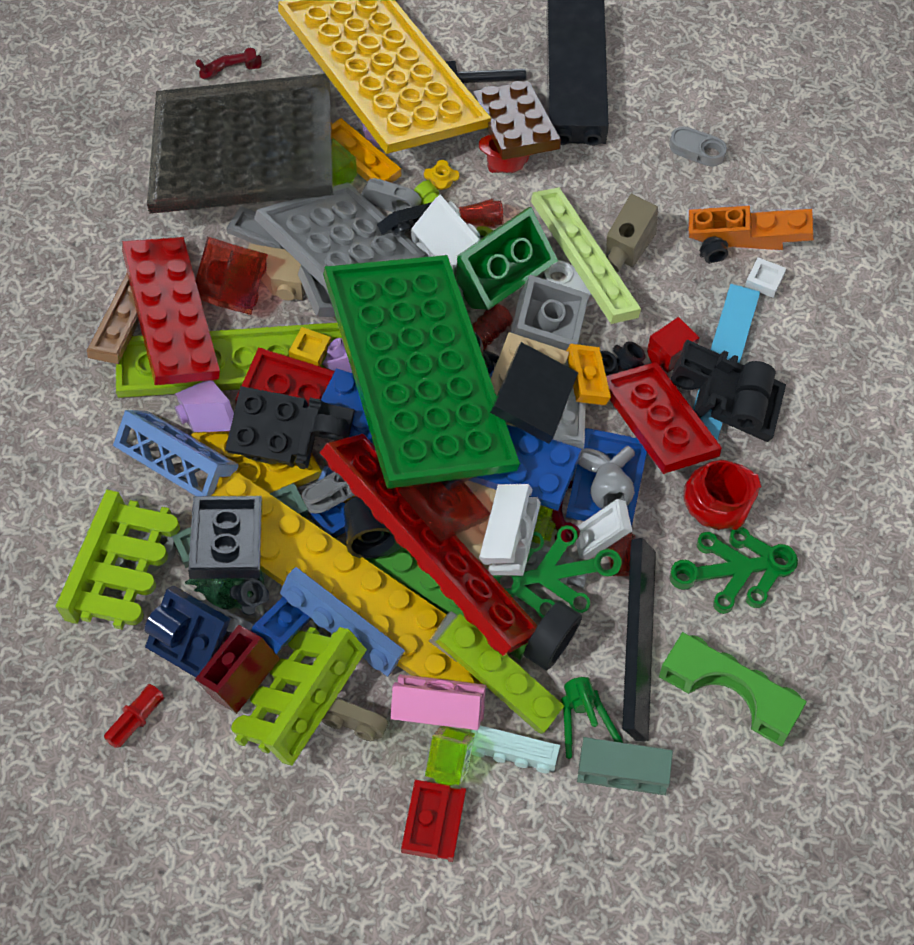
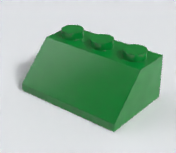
[457,207,558,310]

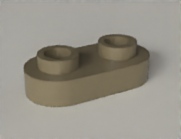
[322,698,388,741]

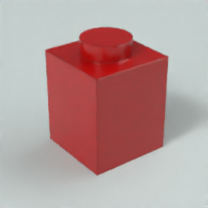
[647,317,700,373]

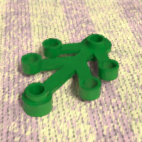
[492,525,622,618]
[669,527,798,614]

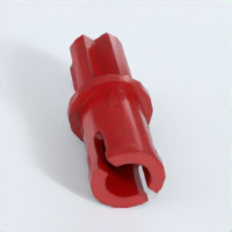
[104,684,165,748]

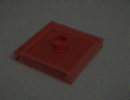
[399,482,491,542]

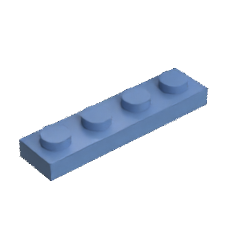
[280,567,405,677]

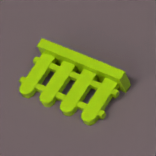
[55,489,180,630]
[231,627,367,766]

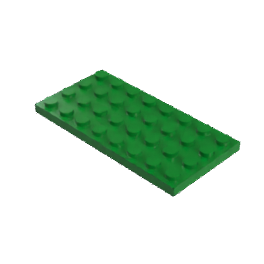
[323,255,520,489]

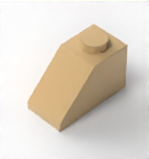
[248,244,305,301]

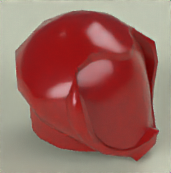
[683,460,762,530]

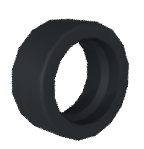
[524,601,582,670]

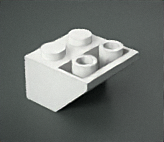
[411,194,480,280]

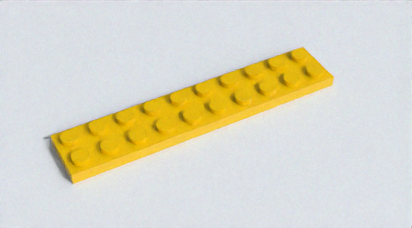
[191,471,482,684]

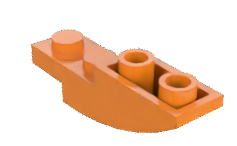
[689,205,814,250]

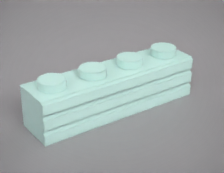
[468,725,560,774]

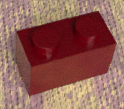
[195,625,280,714]

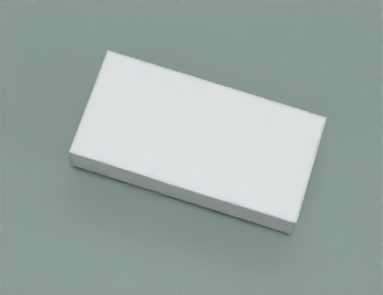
[576,499,632,560]

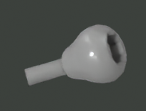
[578,446,635,509]

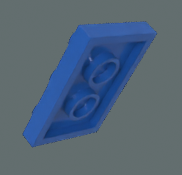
[566,428,647,527]

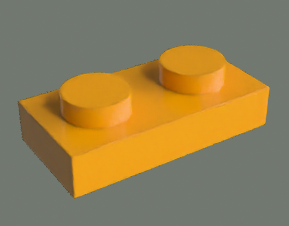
[566,343,611,405]

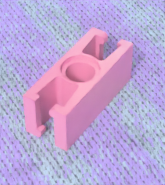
[391,674,486,730]

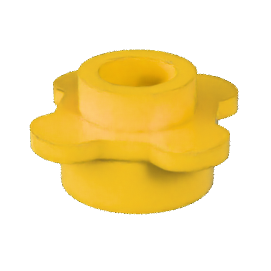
[424,160,459,190]

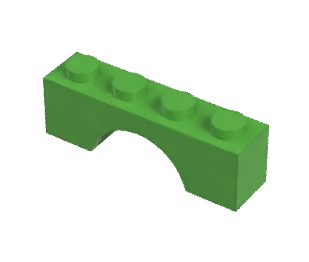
[659,632,807,747]

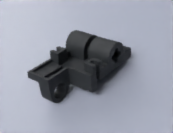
[671,340,786,442]
[225,386,355,469]

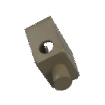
[606,193,658,272]

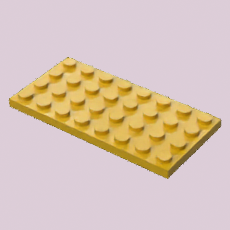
[278,0,491,154]

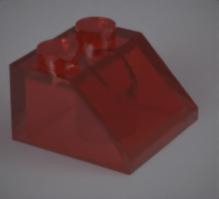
[195,236,268,315]

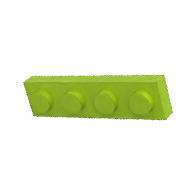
[435,614,564,734]

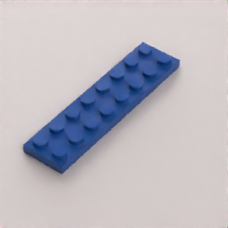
[321,368,582,511]

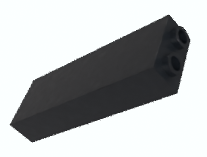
[546,0,609,146]

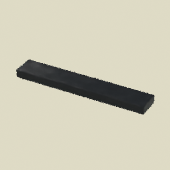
[622,538,656,742]

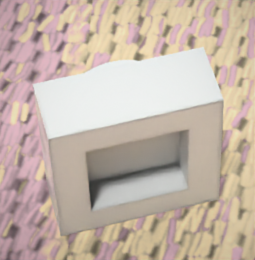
[745,257,786,298]

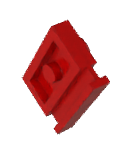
[401,779,466,862]

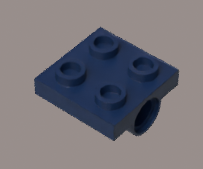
[144,585,231,677]

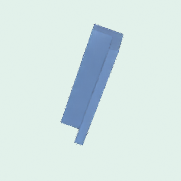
[113,410,239,496]

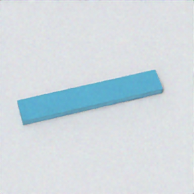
[693,284,760,440]

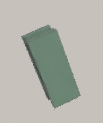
[577,737,673,796]

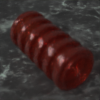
[472,303,513,350]

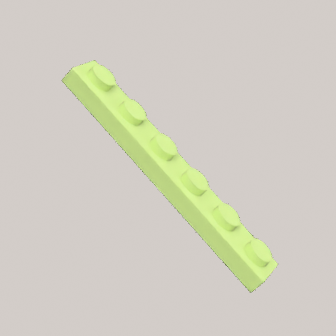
[531,187,641,324]

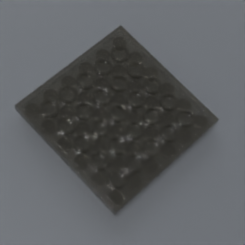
[147,73,334,214]

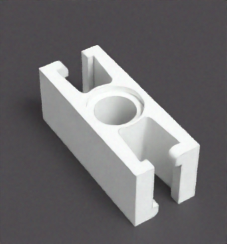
[479,484,541,576]

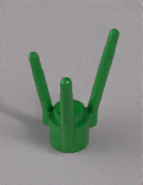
[560,677,623,759]

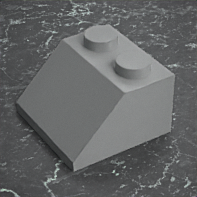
[510,275,589,351]

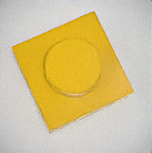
[289,327,331,367]

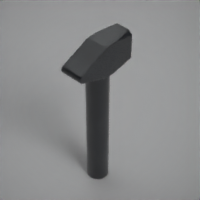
[445,61,526,83]

